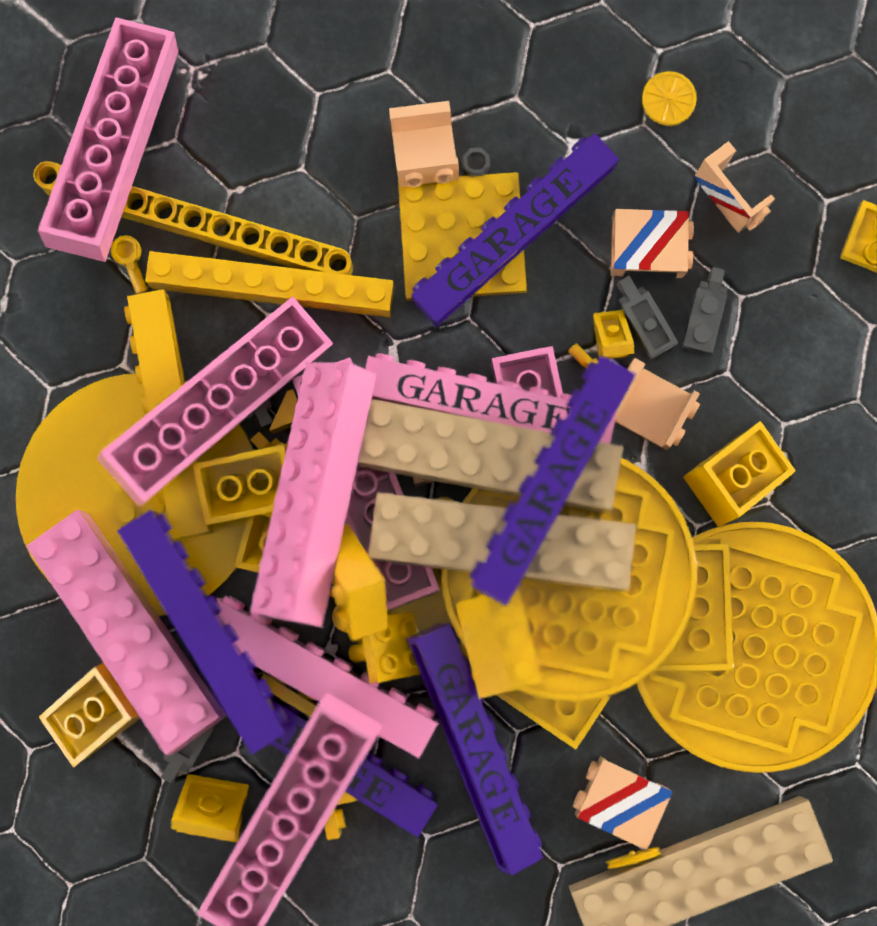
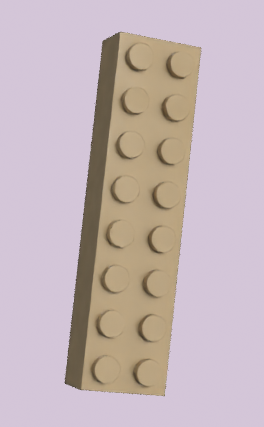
[358,399,623,514]
[369,493,636,592]
[568,796,833,926]

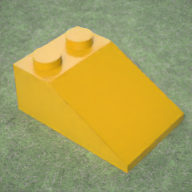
[683,421,796,527]
[332,524,388,641]
[39,663,140,768]

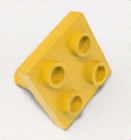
[840,200,877,272]
[349,611,420,684]

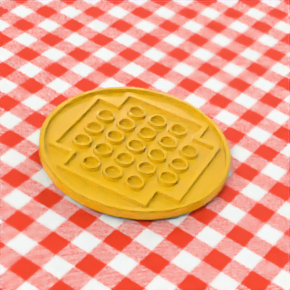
[16,374,254,616]
[441,458,697,701]
[636,522,877,773]

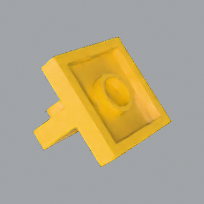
[171,774,249,843]

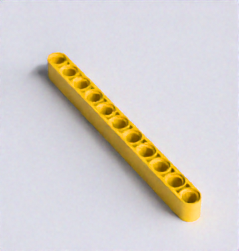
[33,161,353,275]

